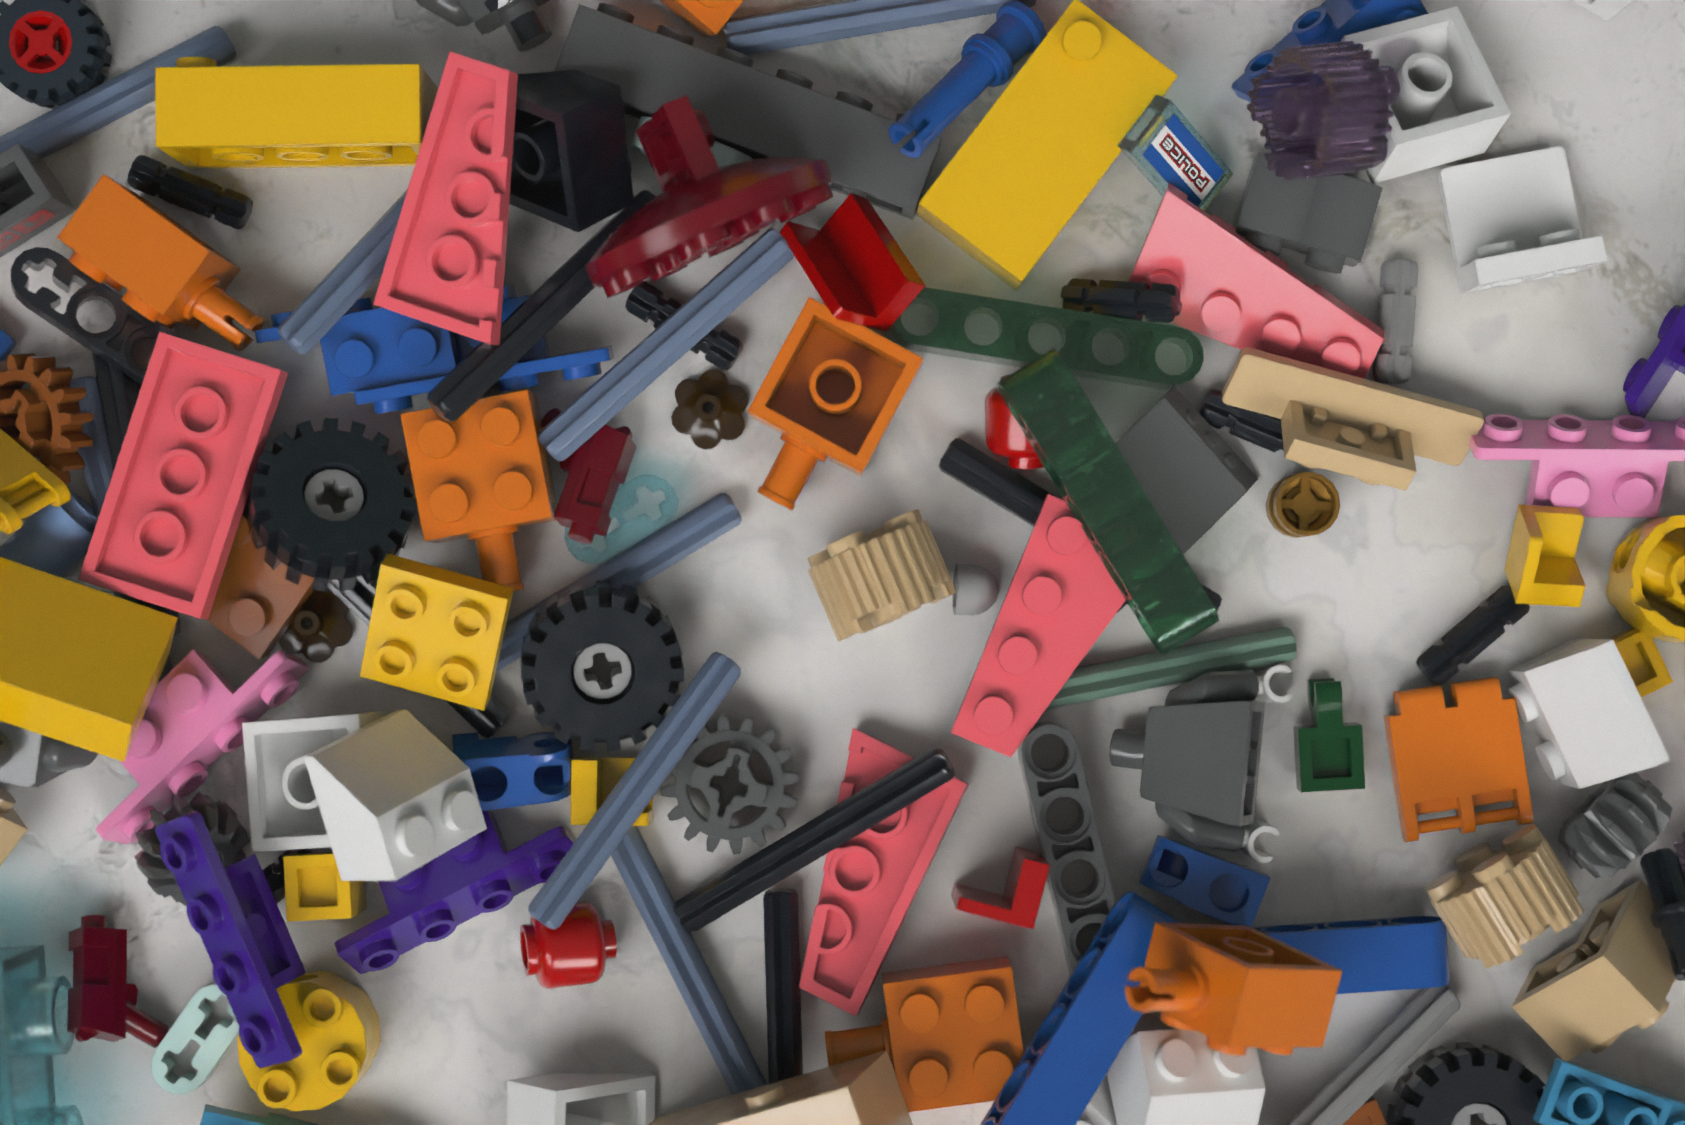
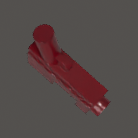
[541,408,636,544]
[67,915,169,1048]

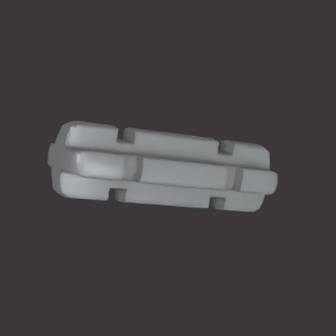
[1373,258,1418,384]

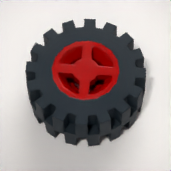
[0,0,112,109]

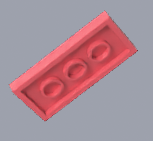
[78,332,288,620]

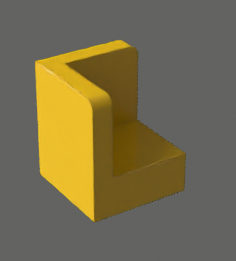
[1504,504,1585,607]
[570,756,653,826]
[283,852,367,922]

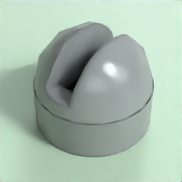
[952,564,999,616]

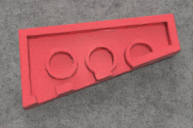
[373,51,518,346]
[1128,183,1384,379]
[950,494,1168,757]
[799,728,969,1016]

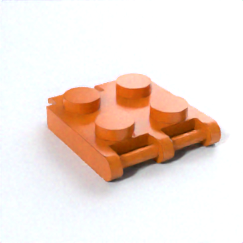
[1383,677,1533,843]

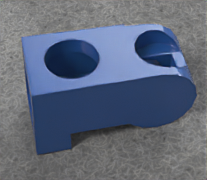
[452,732,573,811]
[1139,835,1271,927]

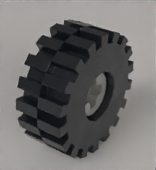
[247,418,417,592]
[521,580,684,752]
[1387,1042,1545,1125]

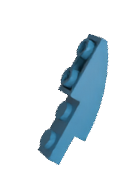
[1532,1058,1685,1125]

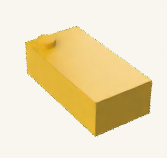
[916,0,1178,291]
[155,57,438,169]
[0,557,178,762]

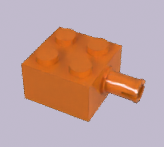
[57,174,264,351]
[747,297,924,511]
[400,389,558,592]
[1125,922,1342,1056]
[824,956,1024,1112]

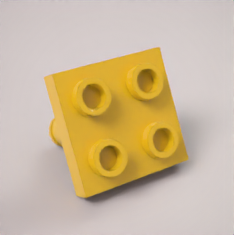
[360,554,514,711]

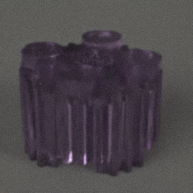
[1247,41,1400,180]

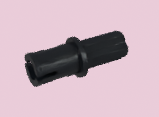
[1640,848,1685,981]

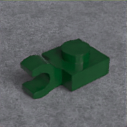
[1293,678,1365,792]

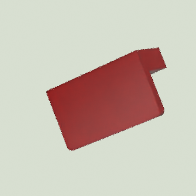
[780,193,926,332]
[951,846,1050,929]

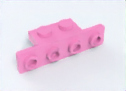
[1469,414,1685,518]
[95,649,309,844]

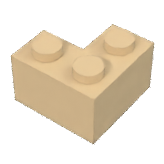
[1512,880,1676,1061]

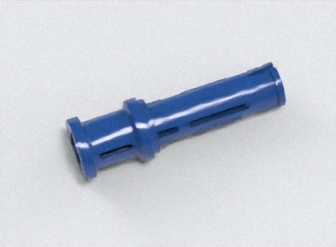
[888,1,1047,158]

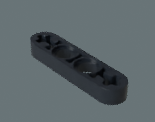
[11,247,184,385]

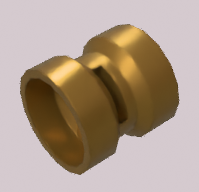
[1266,472,1341,538]

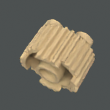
[807,509,956,642]
[1425,824,1584,969]

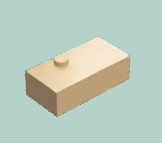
[648,1050,912,1125]

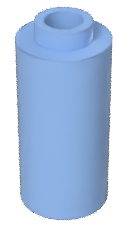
[0,493,98,578]

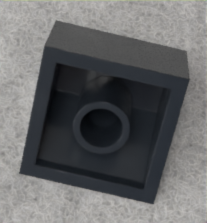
[509,70,634,233]

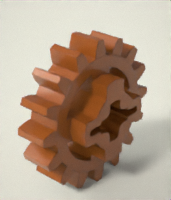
[0,353,93,485]

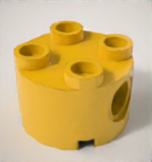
[1606,515,1685,643]
[237,971,381,1111]

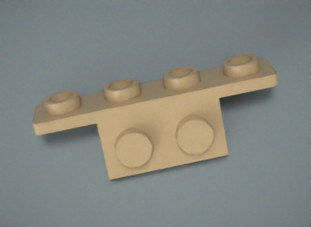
[1222,347,1484,491]

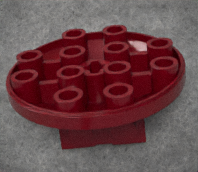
[585,95,834,298]

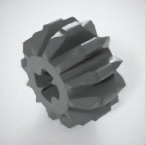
[1558,772,1672,878]
[134,791,250,906]

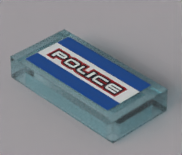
[1117,94,1233,211]

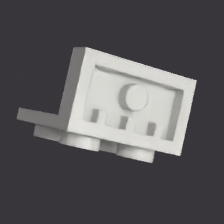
[1438,146,1607,294]

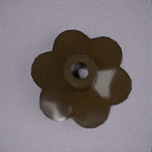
[671,370,748,450]
[279,590,353,663]

